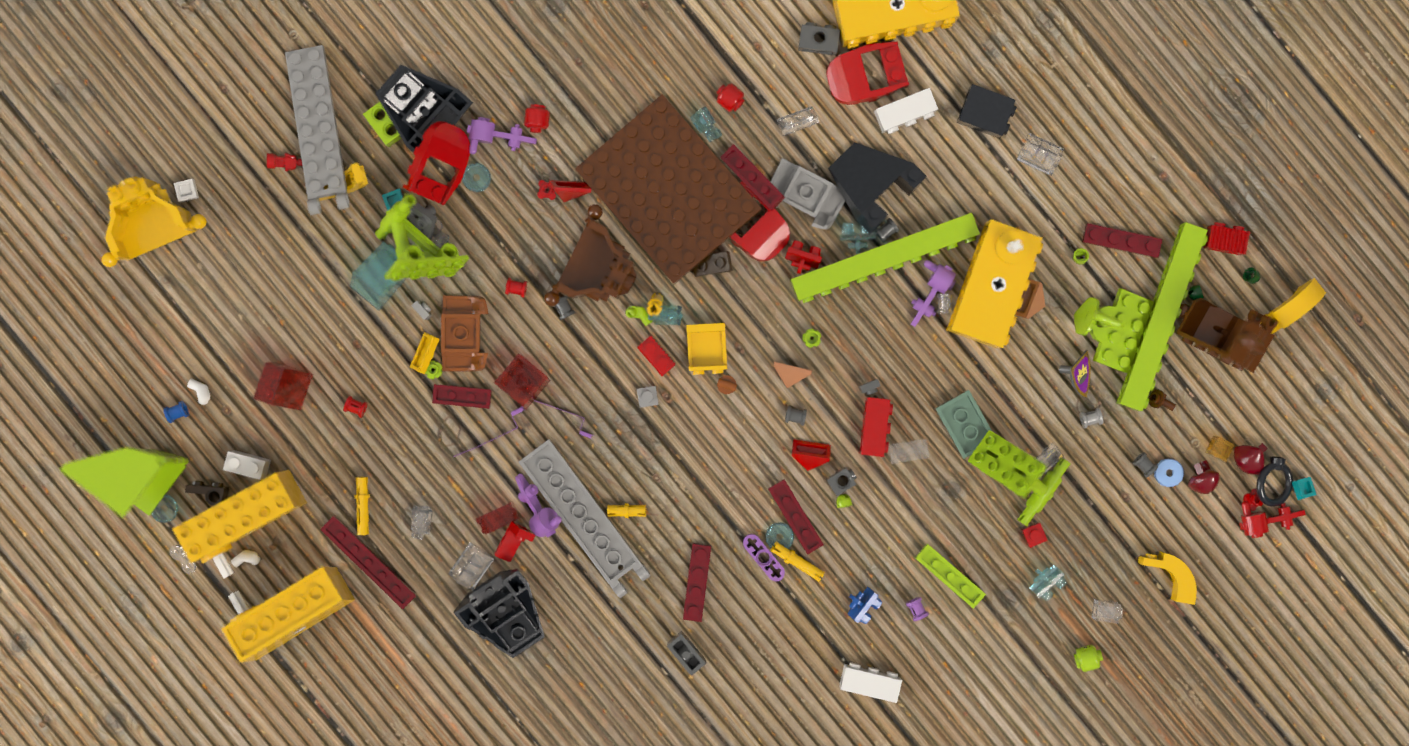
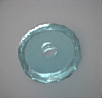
[462,163,491,192]
[151,495,178,523]
[765,522,794,548]

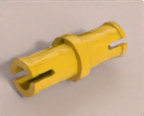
[607,503,647,518]

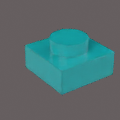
[382,188,404,211]
[1292,477,1317,500]

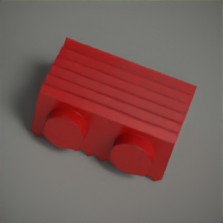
[1203,222,1250,256]
[637,336,676,377]

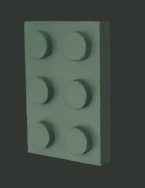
[935,390,992,459]

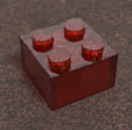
[494,353,550,410]

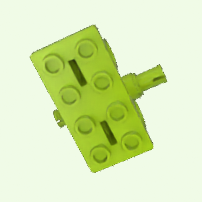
[375,194,469,281]
[968,430,1071,526]

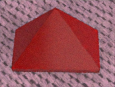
[549,180,592,202]
[791,439,831,471]

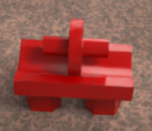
[785,240,822,274]

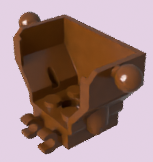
[544,204,637,306]
[1176,298,1278,373]

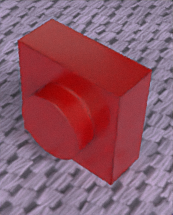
[1021,522,1048,548]

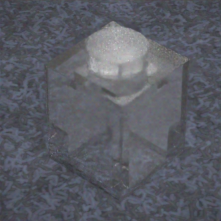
[1092,599,1123,624]

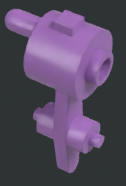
[467,117,537,154]
[911,260,956,327]
[515,474,562,538]

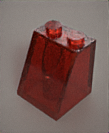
[253,362,313,410]

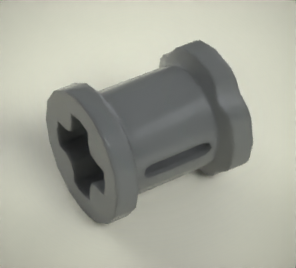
[874,218,899,243]
[555,296,575,320]
[785,406,807,426]
[1132,452,1158,478]

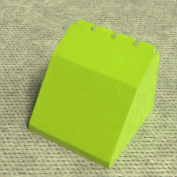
[60,448,189,517]

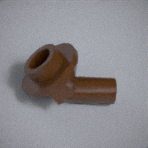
[1149,389,1176,411]

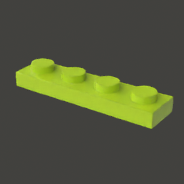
[915,544,986,609]

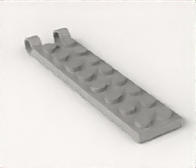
[285,45,350,215]
[519,439,651,598]

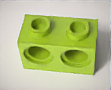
[363,102,401,147]

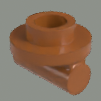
[717,375,737,394]

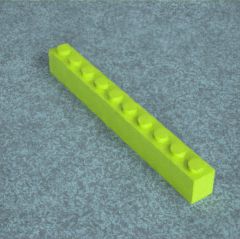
[790,213,980,303]
[1116,222,1208,412]

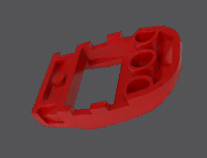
[826,41,909,105]
[403,121,470,205]
[729,181,790,261]

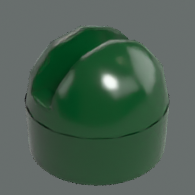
[1243,267,1261,284]
[1188,284,1204,300]

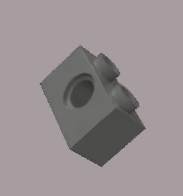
[798,22,840,56]
[667,631,706,676]

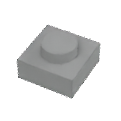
[411,301,433,320]
[637,386,659,408]

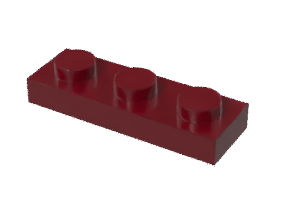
[432,384,492,409]

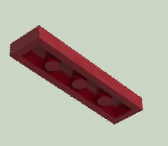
[720,144,785,211]
[1082,223,1163,258]
[768,479,824,555]
[683,543,712,622]

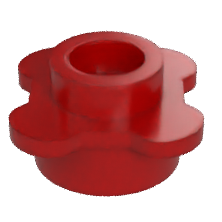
[537,180,556,200]
[1243,489,1263,511]

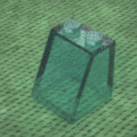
[350,242,407,311]

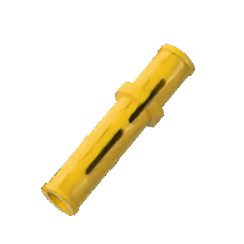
[647,293,663,316]
[354,477,370,535]
[770,541,825,582]

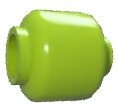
[1073,645,1103,672]

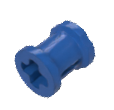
[163,401,189,423]

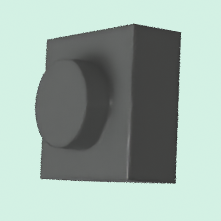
[859,379,881,395]

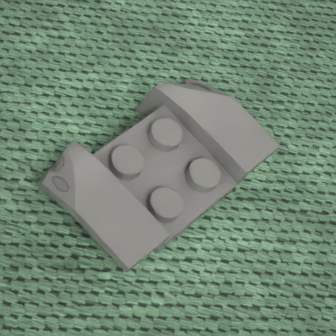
[770,158,845,230]

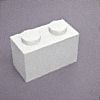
[223,450,271,480]

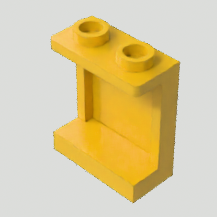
[686,323,727,375]

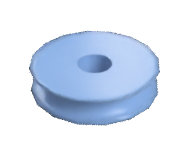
[1154,459,1184,487]

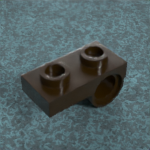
[693,251,733,277]
[185,481,229,506]

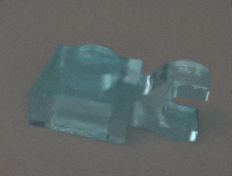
[690,106,722,142]

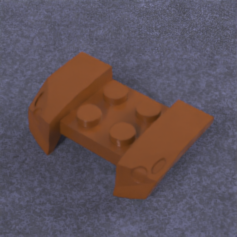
[441,295,489,372]

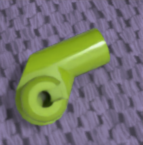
[625,305,653,327]

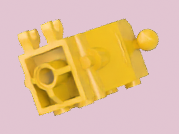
[102,176,207,267]

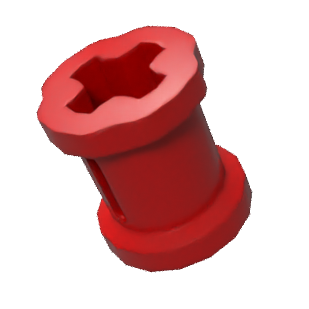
[505,278,528,298]
[343,396,368,418]

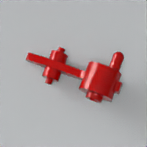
[1239,501,1306,538]

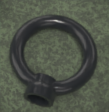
[1256,456,1293,507]

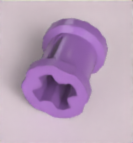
[905,597,929,621]

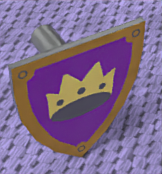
[1059,350,1090,398]

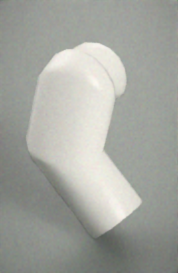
[187,379,210,405]
[231,550,261,568]

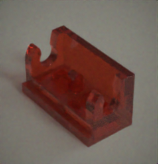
[476,501,521,534]

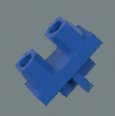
[847,587,882,624]

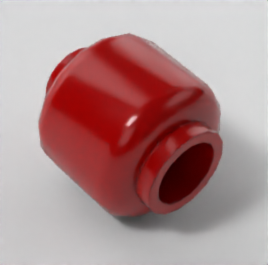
[716,83,745,112]
[524,104,550,133]

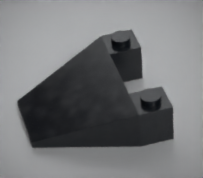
[828,142,927,234]

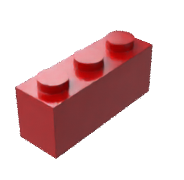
[859,397,893,457]

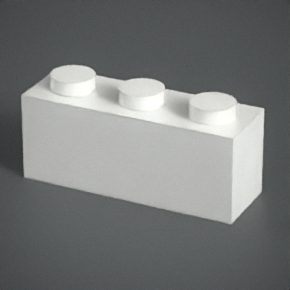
[874,88,938,134]
[839,662,902,703]

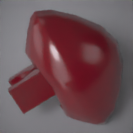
[1233,443,1268,475]
[1188,460,1220,494]

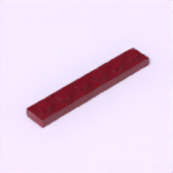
[320,515,417,610]

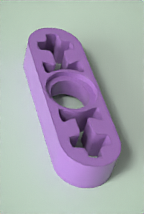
[743,534,785,581]

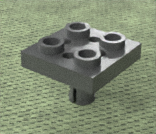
[406,202,437,240]

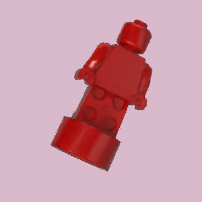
[267,152,303,171]

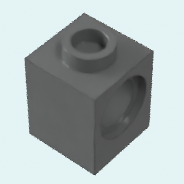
[826,467,857,496]

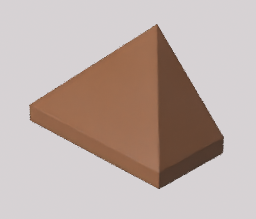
[1015,279,1045,319]
[773,362,812,388]

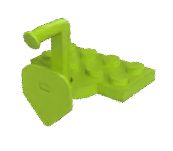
[1074,289,1154,374]

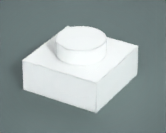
[174,179,199,203]

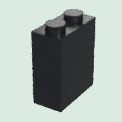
[957,84,1017,139]

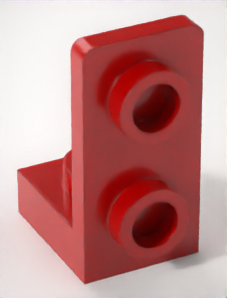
[494,521,536,562]

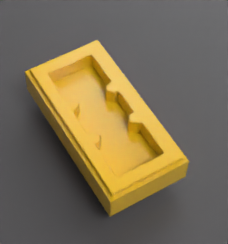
[410,332,440,374]

